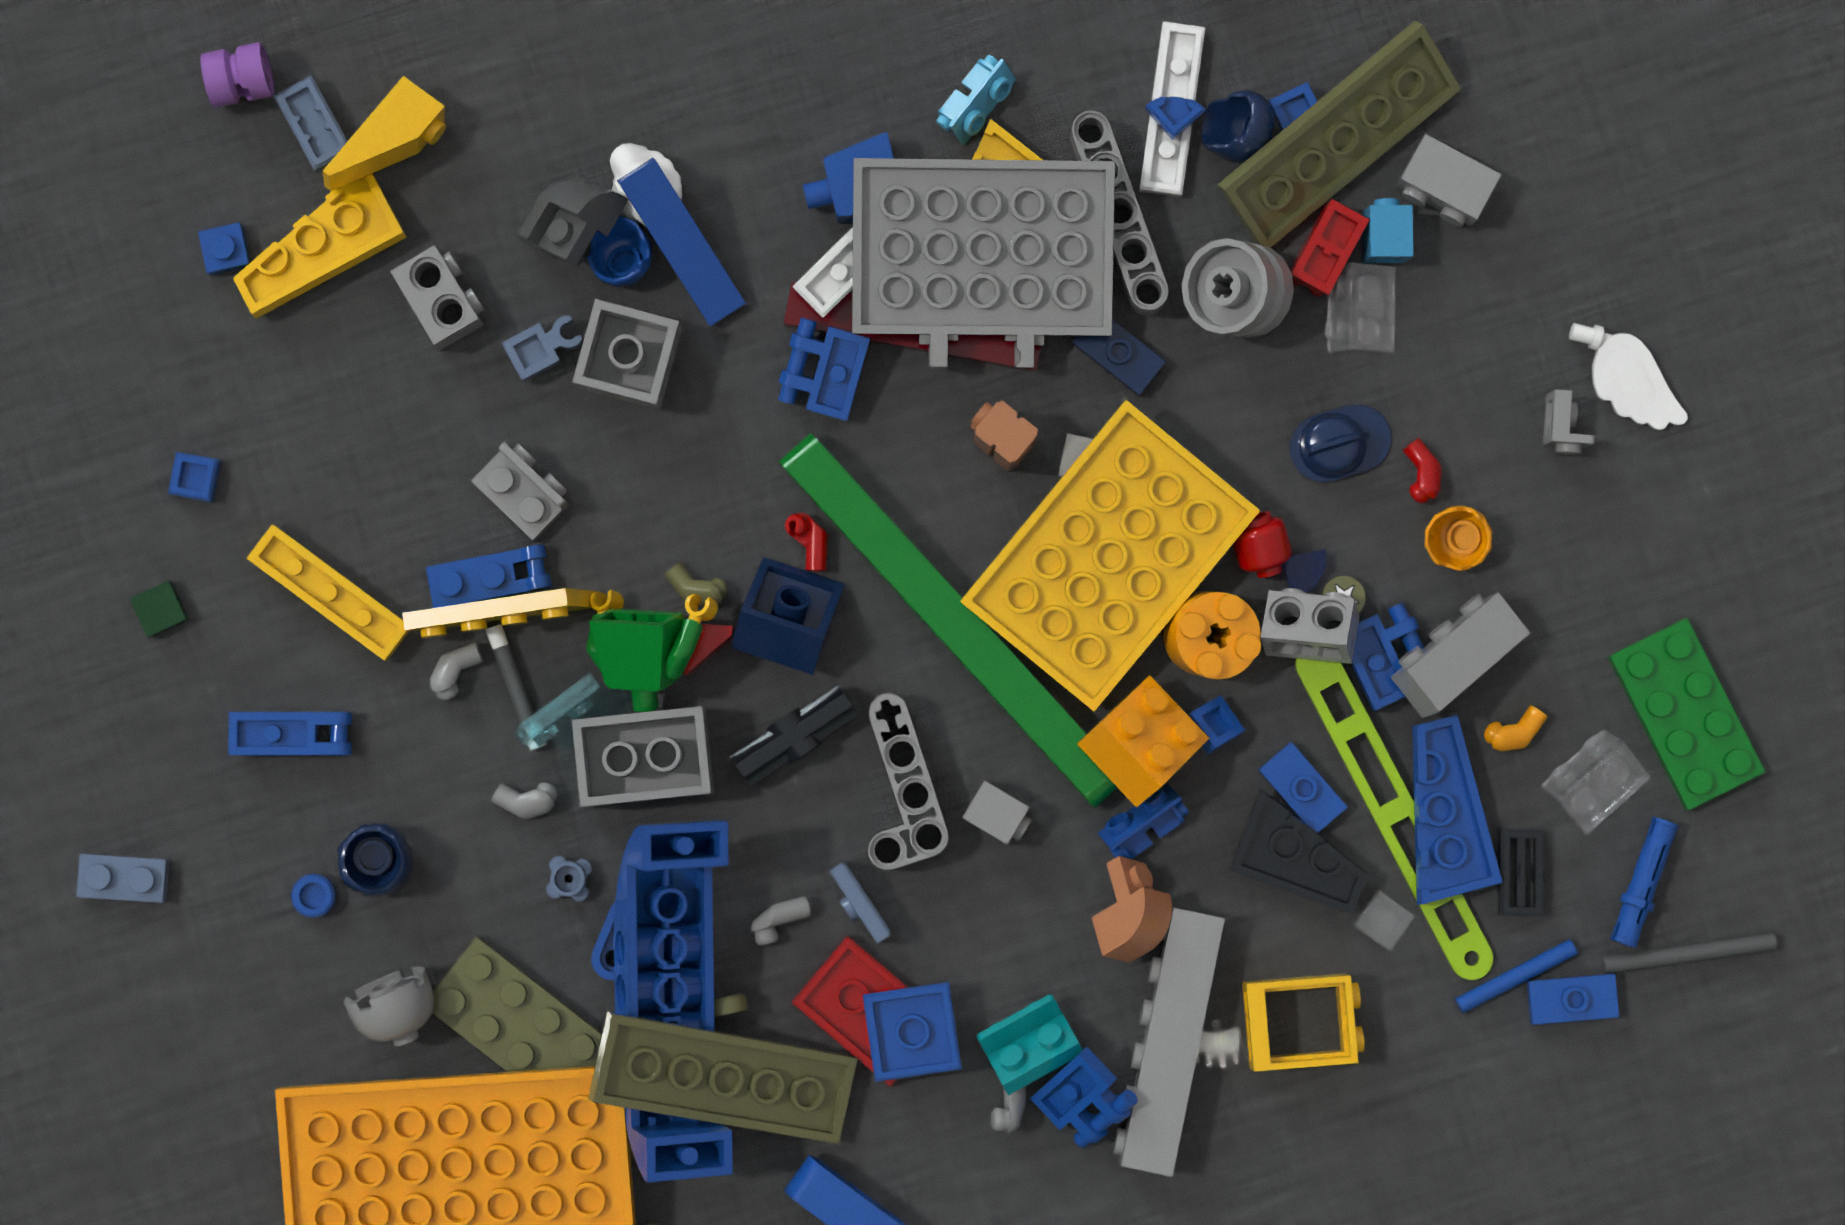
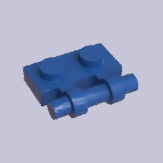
[778,317,871,421]
[1351,602,1424,711]
[1030,1047,1138,1148]

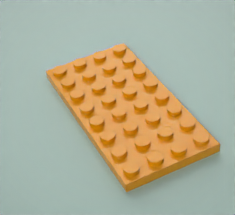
[275,1066,636,1225]

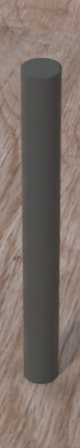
[1601,933,1777,974]

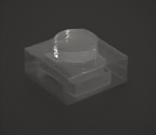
[1353,890,1415,951]

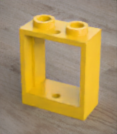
[1242,973,1364,1072]

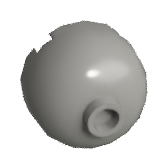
[344,966,434,1046]

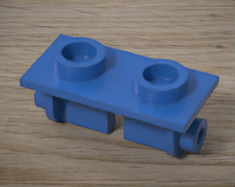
[1097,783,1189,859]

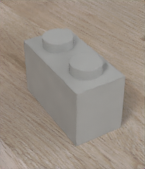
[1395,134,1502,227]

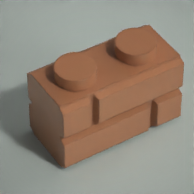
[970,400,1038,471]

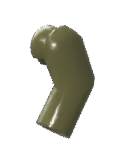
[664,562,728,607]

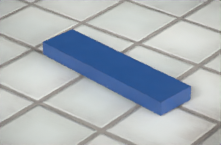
[617,157,746,326]

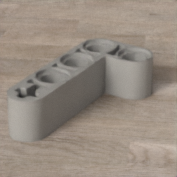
[868,693,948,870]

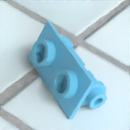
[935,55,1016,145]

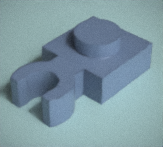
[502,315,584,382]

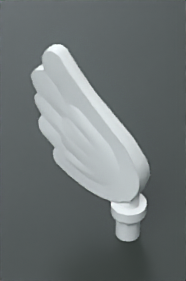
[1569,323,1688,430]

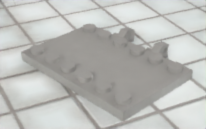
[852,158,1115,368]

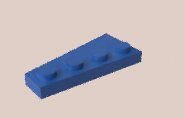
[1412,715,1503,905]

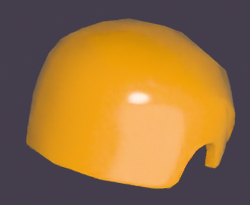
[1424,505,1493,571]

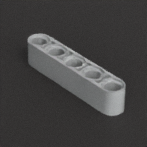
[1070,110,1168,316]

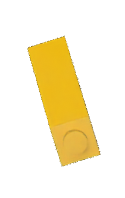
[323,76,446,191]

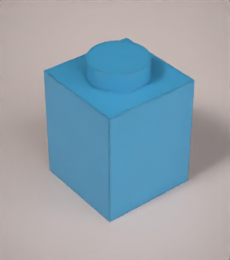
[1361,198,1413,263]

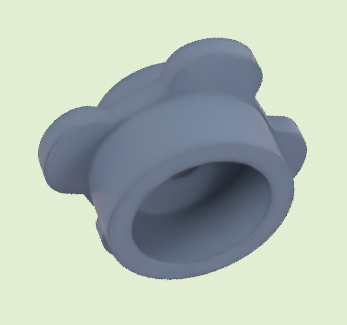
[546,856,592,902]

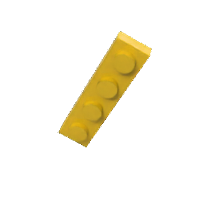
[246,524,410,661]

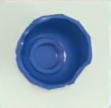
[587,216,653,287]

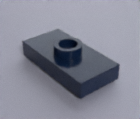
[1072,319,1166,397]

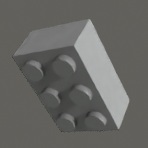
[572,706,714,807]

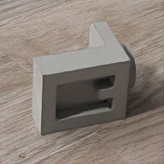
[1543,389,1595,455]

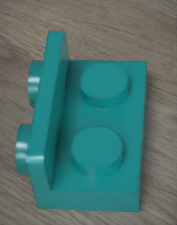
[976,994,1083,1096]

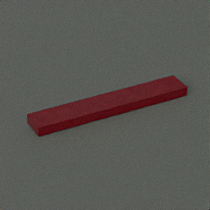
[783,282,1041,372]

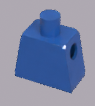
[802,132,894,223]

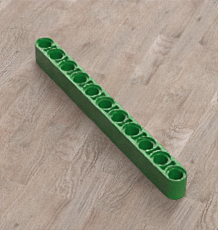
[778,433,1117,808]

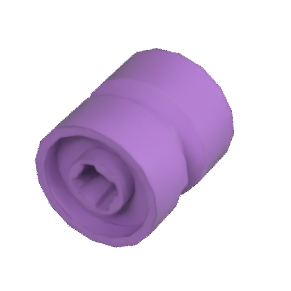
[200,42,274,108]

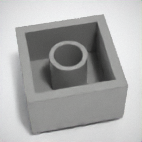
[572,299,683,410]

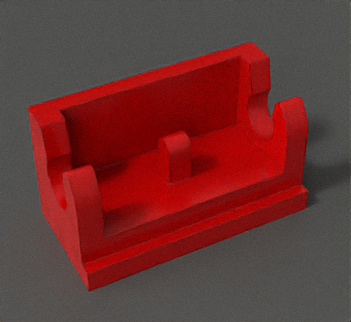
[1290,199,1370,297]

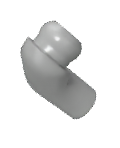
[751,896,810,946]
[991,1086,1026,1134]

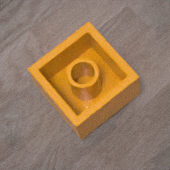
[1077,675,1209,808]

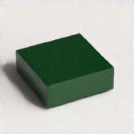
[129,580,189,638]

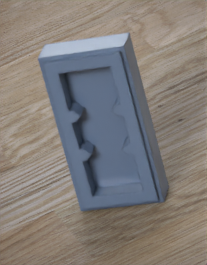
[274,76,348,172]
[829,862,891,944]

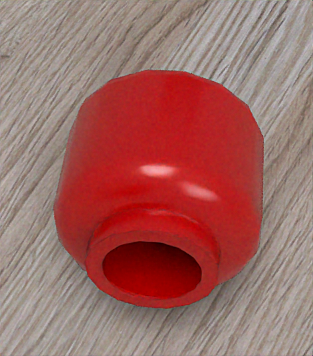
[1233,511,1292,578]

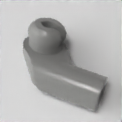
[430,642,483,700]
[491,782,558,819]

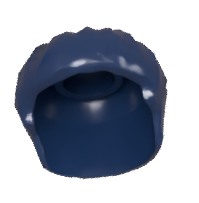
[1201,90,1275,163]
[337,823,413,897]

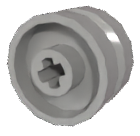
[1182,238,1294,338]

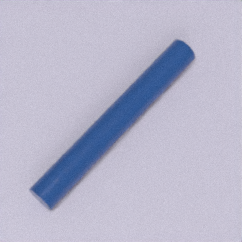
[1454,939,1578,1014]

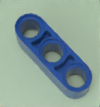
[784,1154,906,1225]

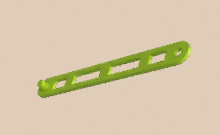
[1295,658,1493,980]

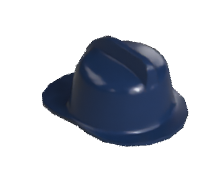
[1290,404,1392,482]

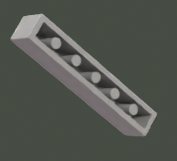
[1113,907,1225,1177]

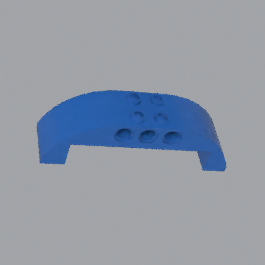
[614,820,733,1183]

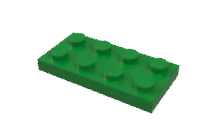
[1607,618,1765,811]

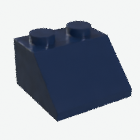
[731,557,845,675]

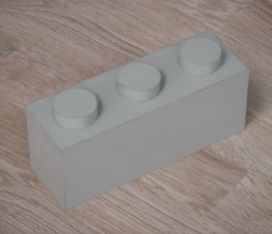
[1391,592,1530,718]

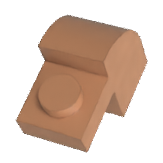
[1091,856,1172,963]

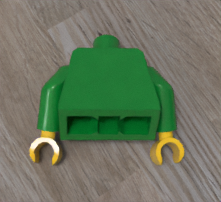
[586,589,718,712]

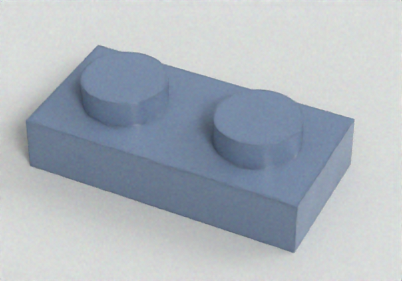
[76,854,170,903]

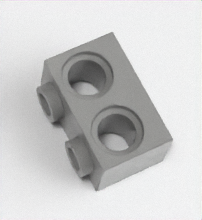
[390,245,484,350]
[1260,588,1359,664]

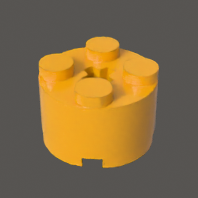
[1163,591,1261,679]

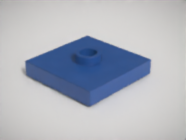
[863,981,962,1082]

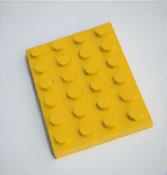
[960,400,1260,711]

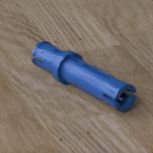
[1610,817,1679,948]

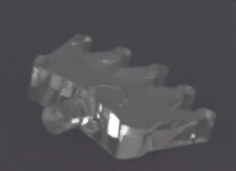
[1196,1019,1249,1069]

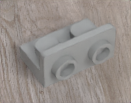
[471,442,570,542]

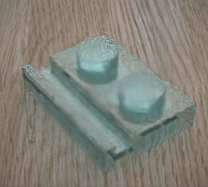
[514,673,600,748]

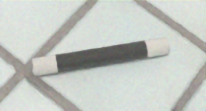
[485,624,547,751]

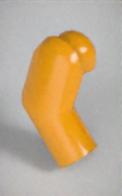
[1484,705,1548,752]

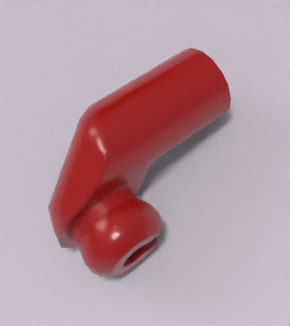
[1402,437,1442,504]
[785,513,828,572]

